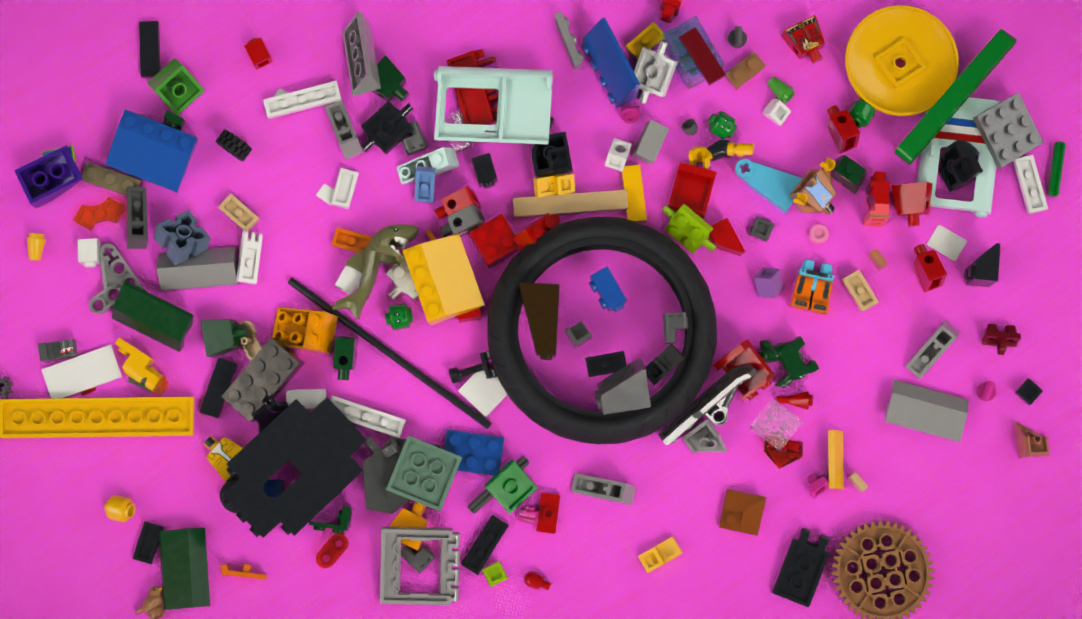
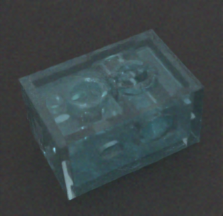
[661,16,724,90]

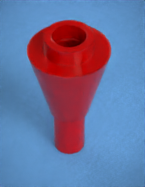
[777,391,813,410]

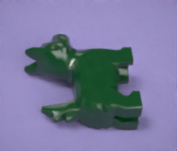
[758,336,819,388]

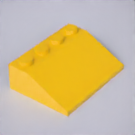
[402,234,485,325]

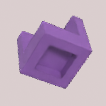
[754,267,783,298]

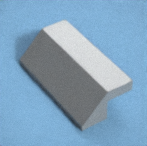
[884,380,969,442]

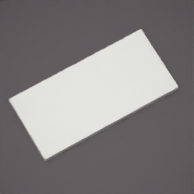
[42,345,122,399]

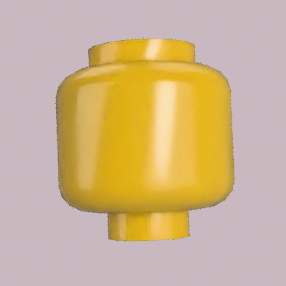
[104,495,135,522]

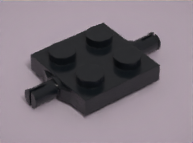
[361,101,414,154]

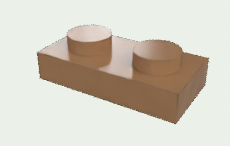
[725,52,766,90]

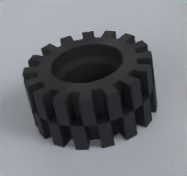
[215,129,252,162]

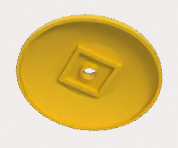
[845,5,959,116]

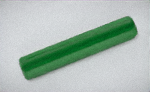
[1048,142,1066,197]

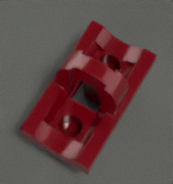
[982,324,1021,355]

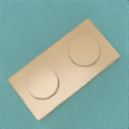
[218,194,260,232]
[842,270,879,313]

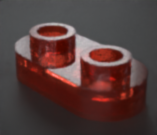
[316,534,349,568]

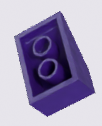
[14,145,83,208]

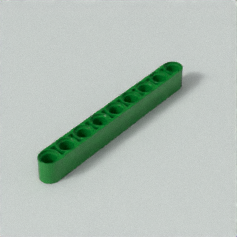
[894,29,1017,165]

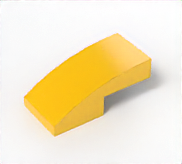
[533,173,575,198]
[638,536,683,573]

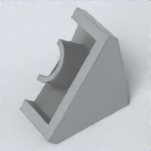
[682,419,728,453]

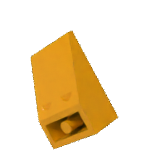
[272,307,338,354]

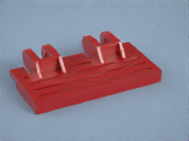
[446,49,499,125]

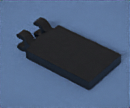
[772,527,830,608]

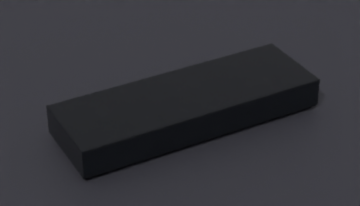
[139,21,161,78]
[199,358,237,419]
[462,515,509,575]

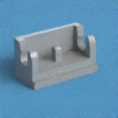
[631,120,669,164]

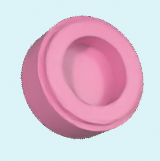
[809,224,829,244]

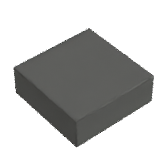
[749,217,774,242]

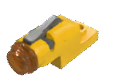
[115,338,170,395]

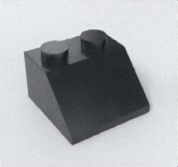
[964,243,1001,287]

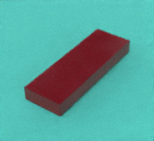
[679,27,726,86]

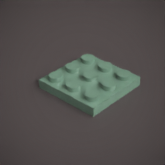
[386,435,462,511]

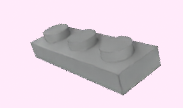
[554,12,584,71]

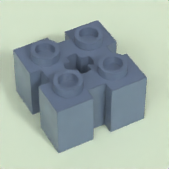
[153,210,211,265]

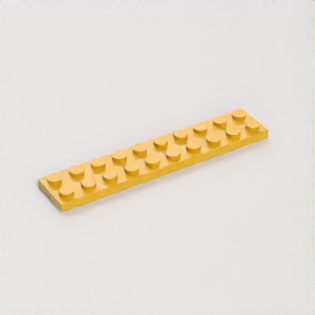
[0,397,195,439]

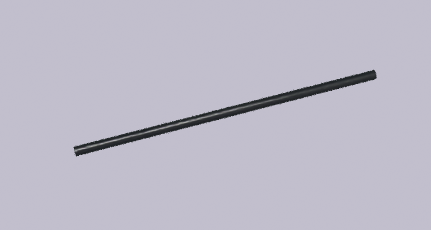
[288,277,492,429]

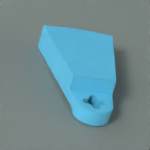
[735,159,802,214]

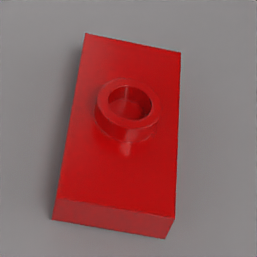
[536,492,560,534]

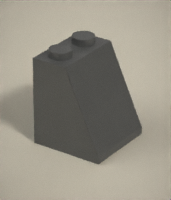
[594,358,651,415]

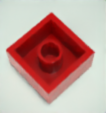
[469,213,520,268]

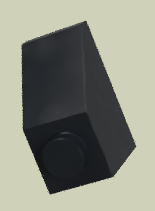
[471,153,497,189]

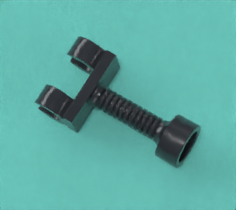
[449,351,497,384]

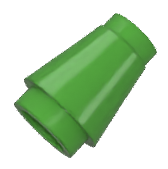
[767,76,795,103]

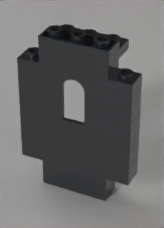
[222,397,367,538]

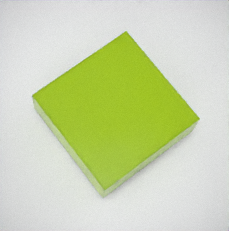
[482,561,508,587]

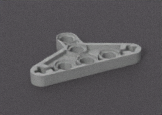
[89,244,147,314]

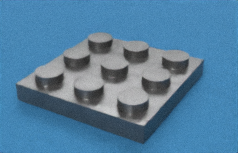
[973,92,1044,168]

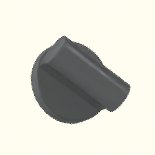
[728,26,747,48]

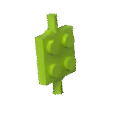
[662,204,717,254]

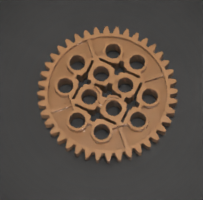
[831,520,934,619]

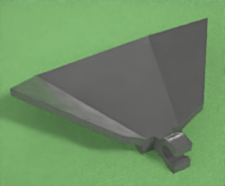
[362,437,440,514]

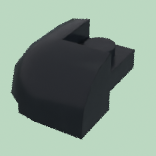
[532,132,573,177]
[939,140,983,192]

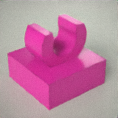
[807,473,829,499]

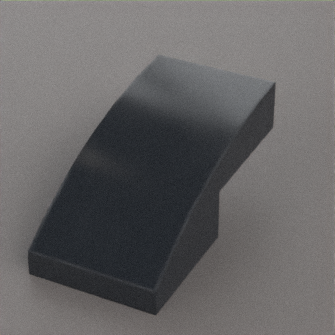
[645,344,685,386]

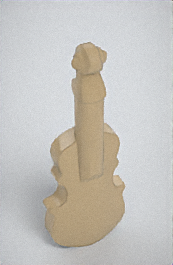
[238,321,263,360]

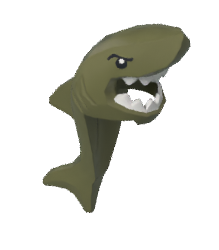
[332,224,418,319]

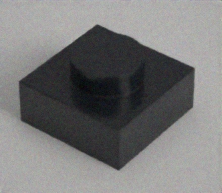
[1014,378,1043,405]

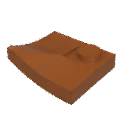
[719,489,767,536]

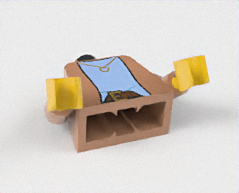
[789,157,836,215]

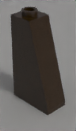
[520,282,559,360]

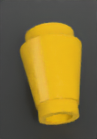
[27,233,46,261]

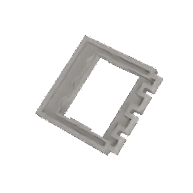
[380,526,460,605]

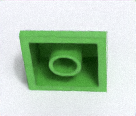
[147,58,205,116]

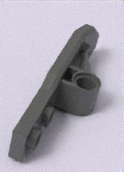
[658,364,757,446]

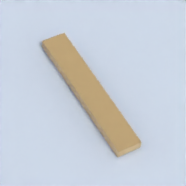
[513,190,628,218]

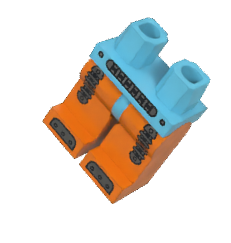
[789,259,834,315]

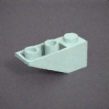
[397,147,459,185]

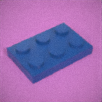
[444,430,504,476]

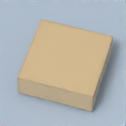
[847,472,868,492]

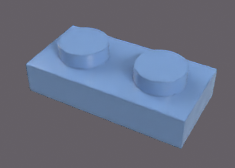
[414,166,436,203]

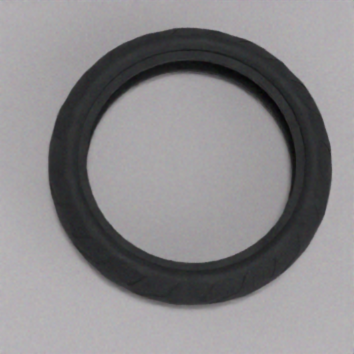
[487,217,717,444]

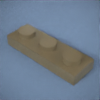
[82,162,142,196]

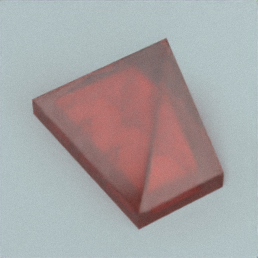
[764,436,803,469]

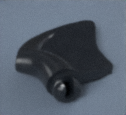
[252,396,288,433]

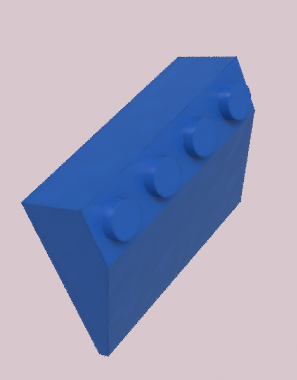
[581,17,640,108]
[105,109,198,193]

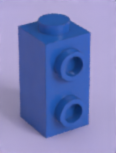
[588,266,627,313]

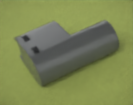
[401,121,428,156]
[663,312,688,344]
[401,545,435,574]

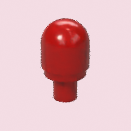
[524,572,551,590]

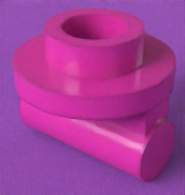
[621,106,640,123]
[976,380,996,401]
[518,505,539,525]

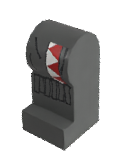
[38,339,78,363]

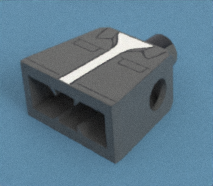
[440,204,486,237]

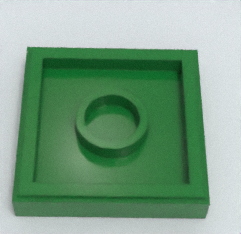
[484,459,538,514]

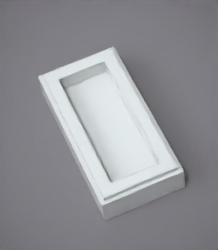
[330,168,359,210]

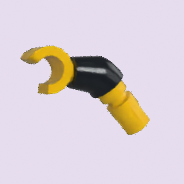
[689,140,754,169]

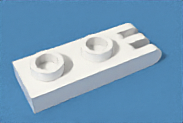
[236,230,263,285]

